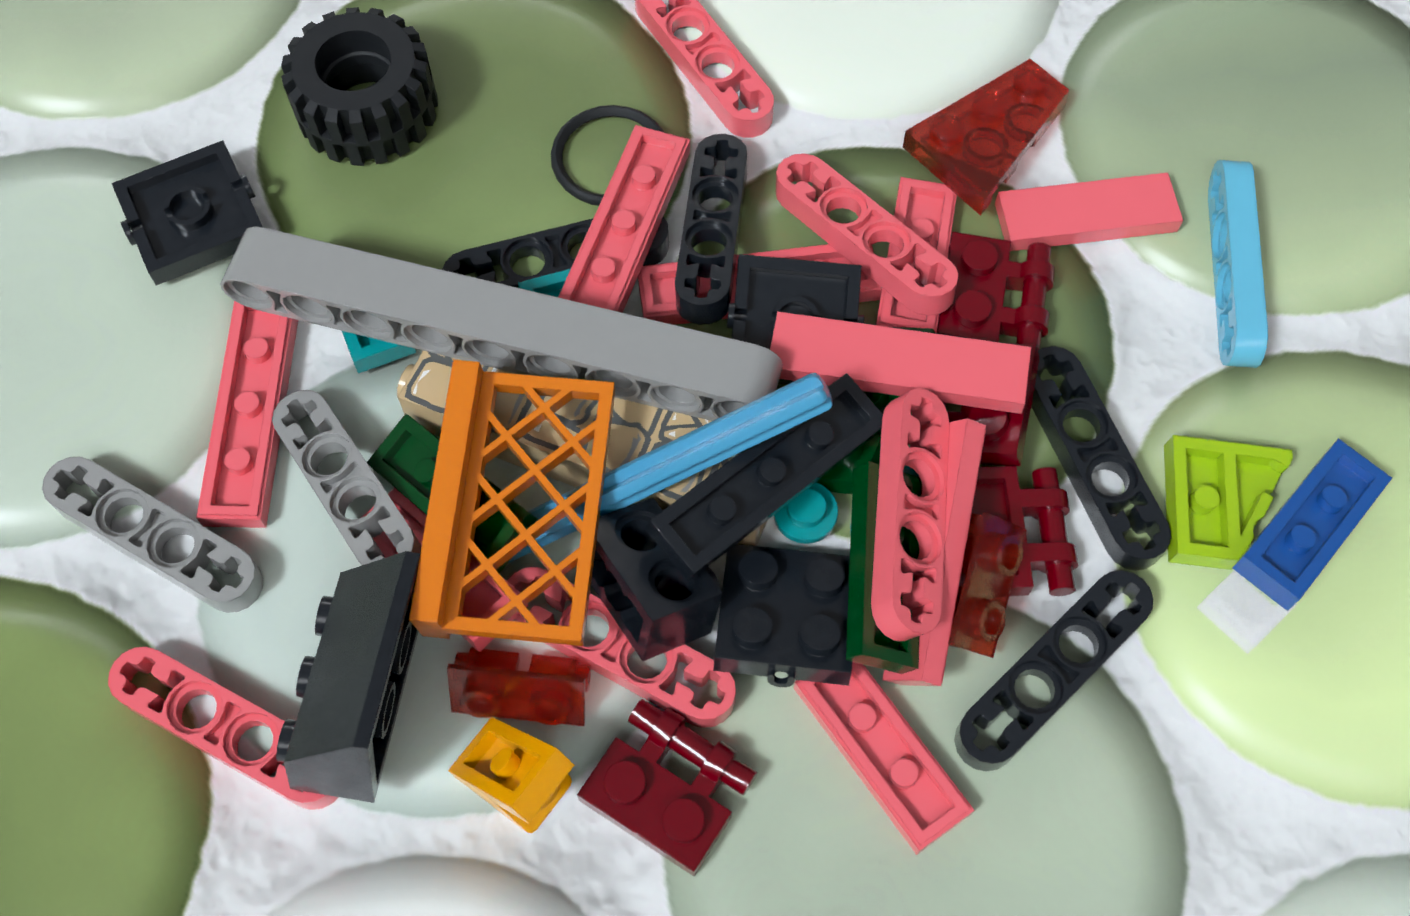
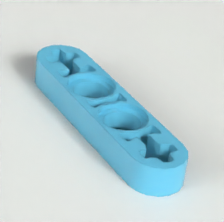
[1208,160,1268,368]

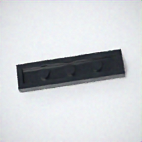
[645,373,883,582]

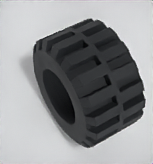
[281,7,438,166]

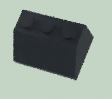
[276,551,420,803]

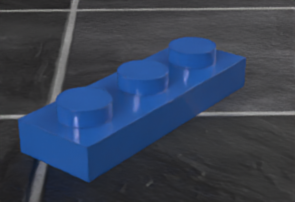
[1232,438,1392,611]

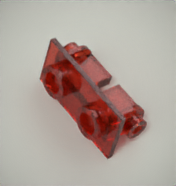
[948,512,1027,658]
[447,646,591,726]

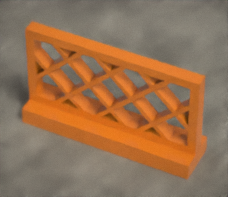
[409,360,616,646]

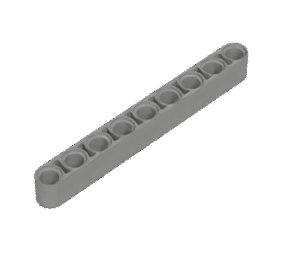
[220,227,783,421]

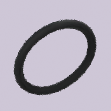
[551,105,665,206]

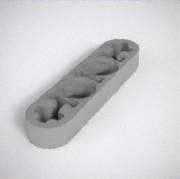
[272,390,422,566]
[42,456,263,613]

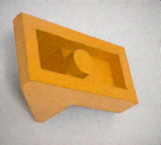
[448,717,575,833]

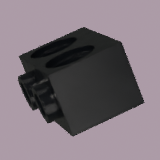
[591,498,723,661]

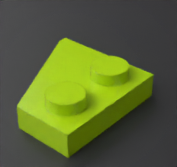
[1164,435,1293,570]

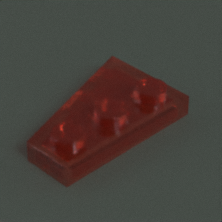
[903,59,1070,216]

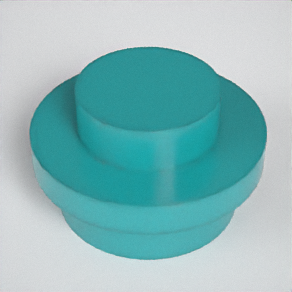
[774,483,838,544]

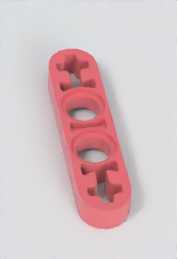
[635,0,774,138]
[775,153,958,316]
[871,388,950,641]
[507,567,736,728]
[108,646,338,810]

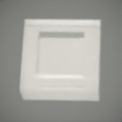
[1197,570,1297,654]

